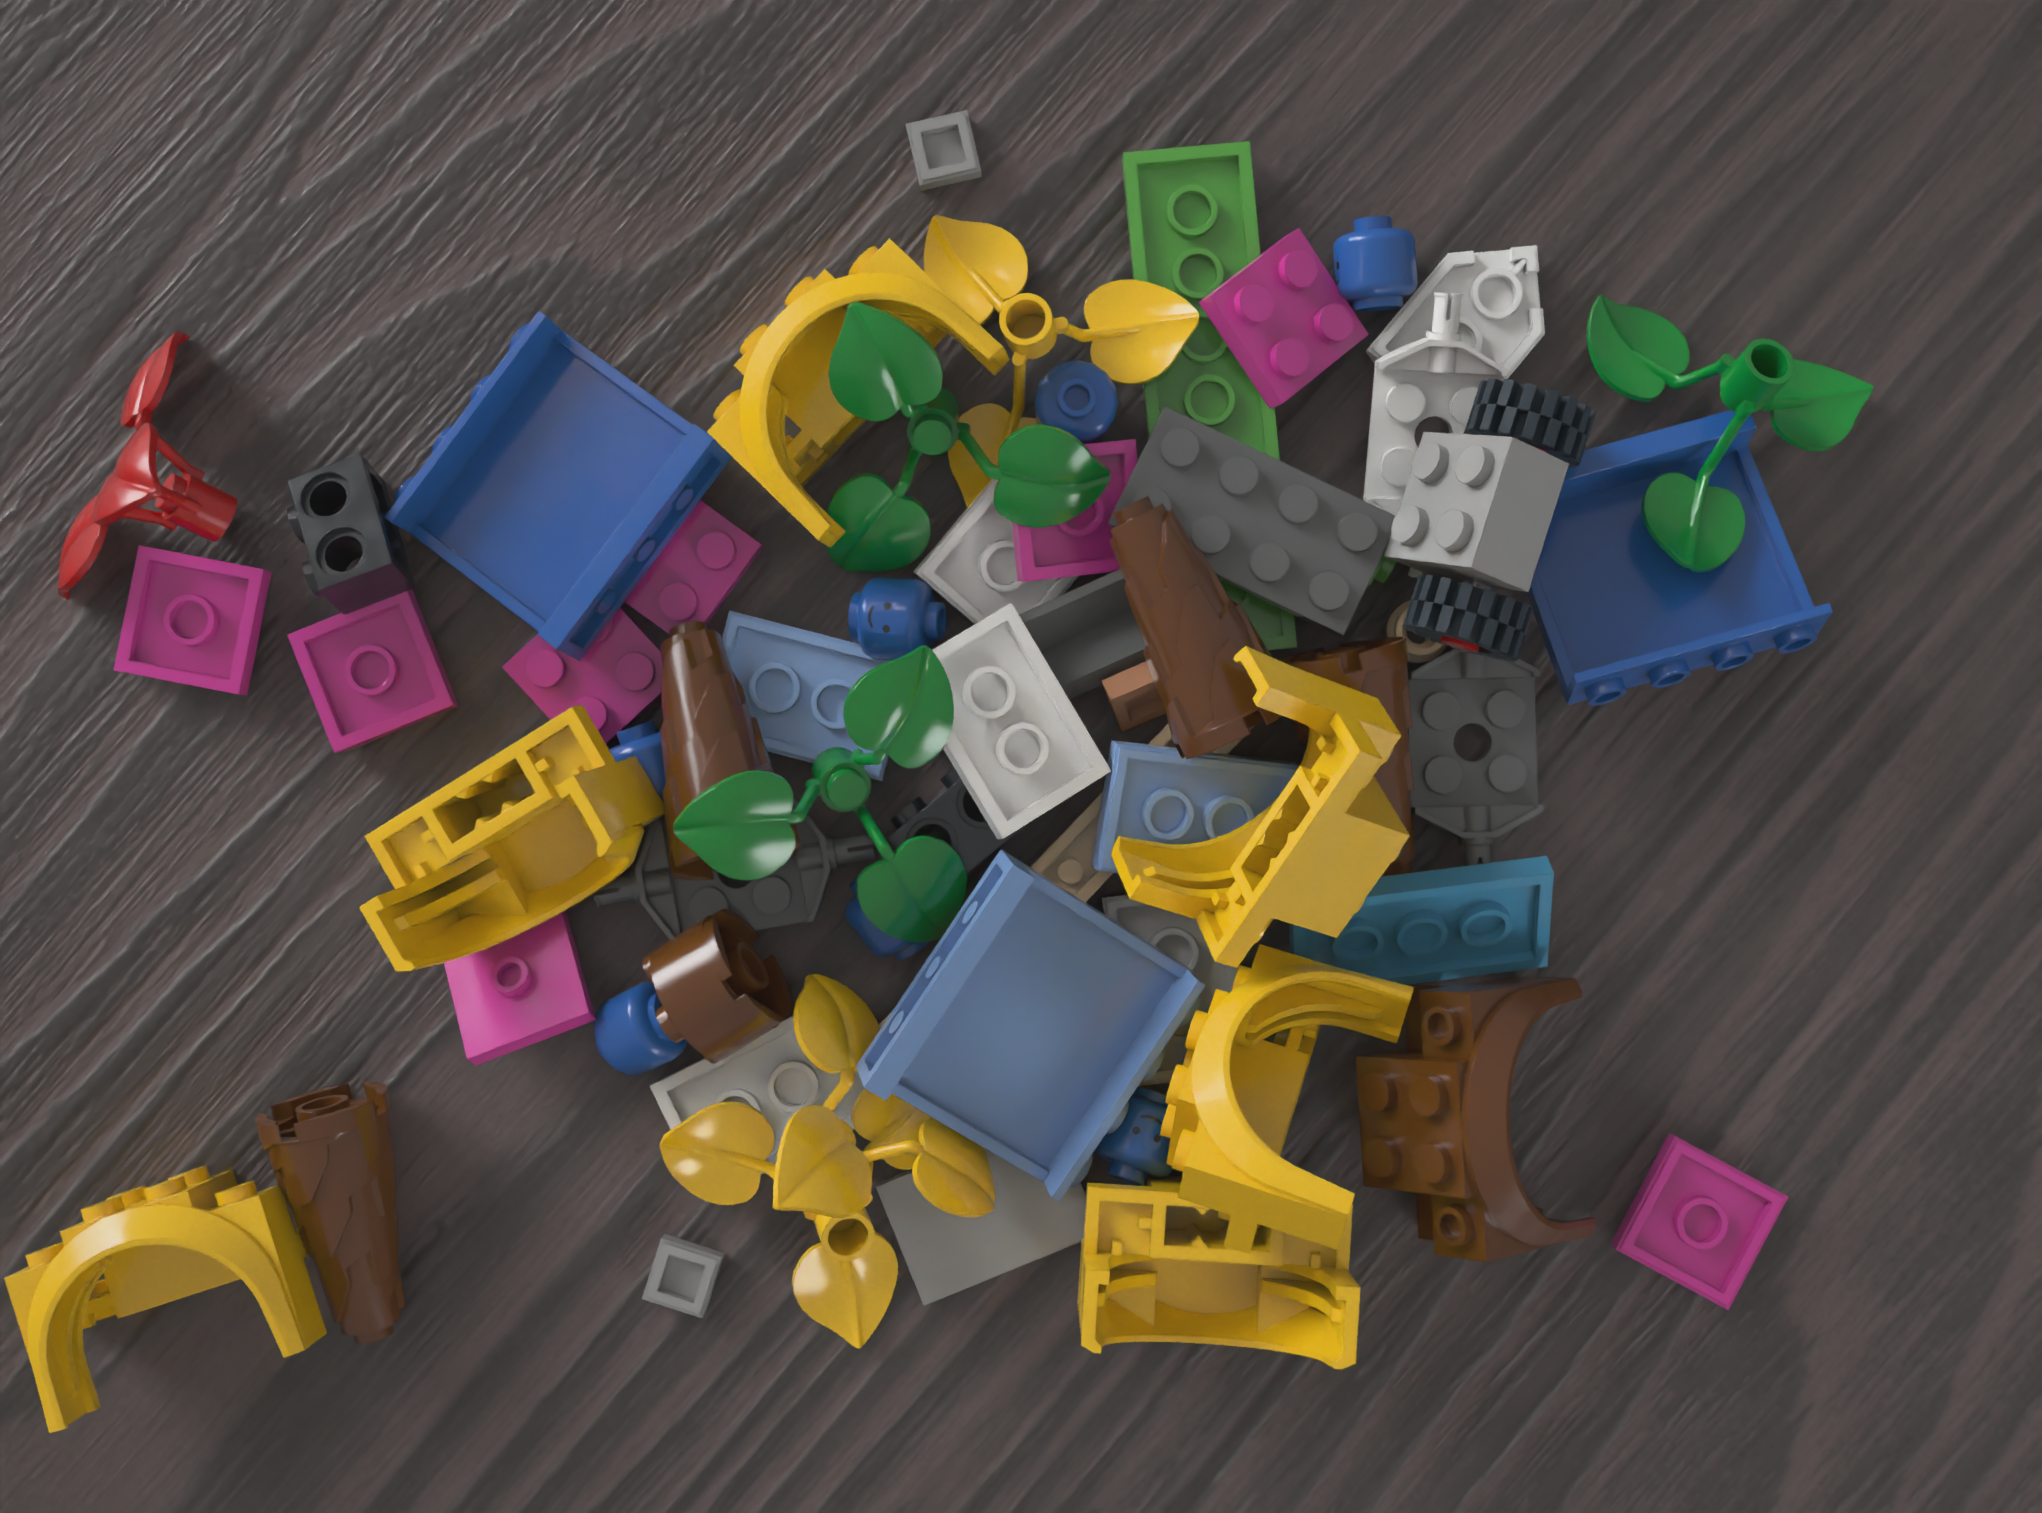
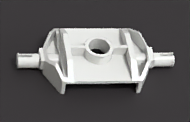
[1363,292,1509,578]

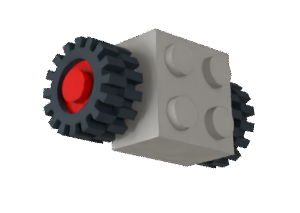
[1384,378,1596,662]

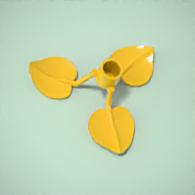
[924,215,1199,508]
[773,974,996,1218]
[659,1089,931,1349]

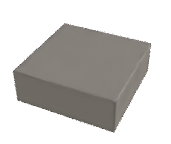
[906,110,982,191]
[642,1234,725,1318]

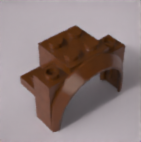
[1356,976,1596,1262]

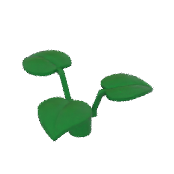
[1587,294,1874,572]
[826,302,1111,572]
[672,645,967,942]

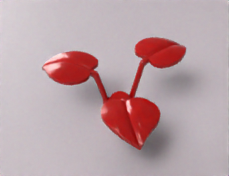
[58,330,238,600]

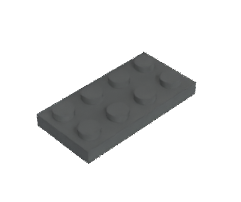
[1108,406,1395,637]

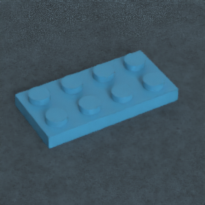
[1289,856,1554,985]

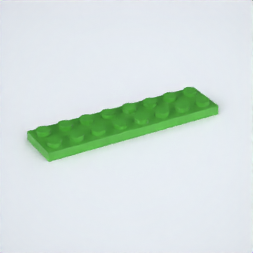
[1122,141,1297,651]

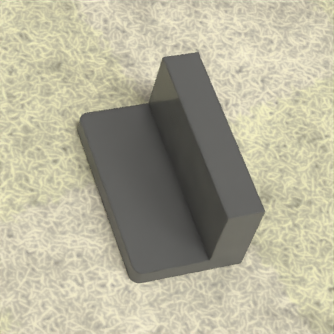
[1019,569,1146,699]

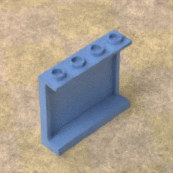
[856,849,1206,1202]

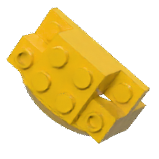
[707,238,1010,548]
[1111,646,1410,968]
[359,704,665,972]
[1160,944,1414,1254]
[4,1165,327,1433]
[1077,1175,1360,1370]

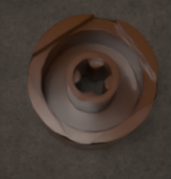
[642,908,792,1064]

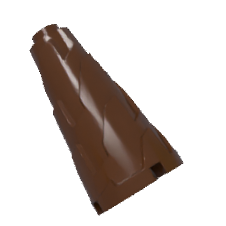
[1109,496,1282,759]
[660,621,802,881]
[1279,637,1415,877]
[255,1082,405,1344]

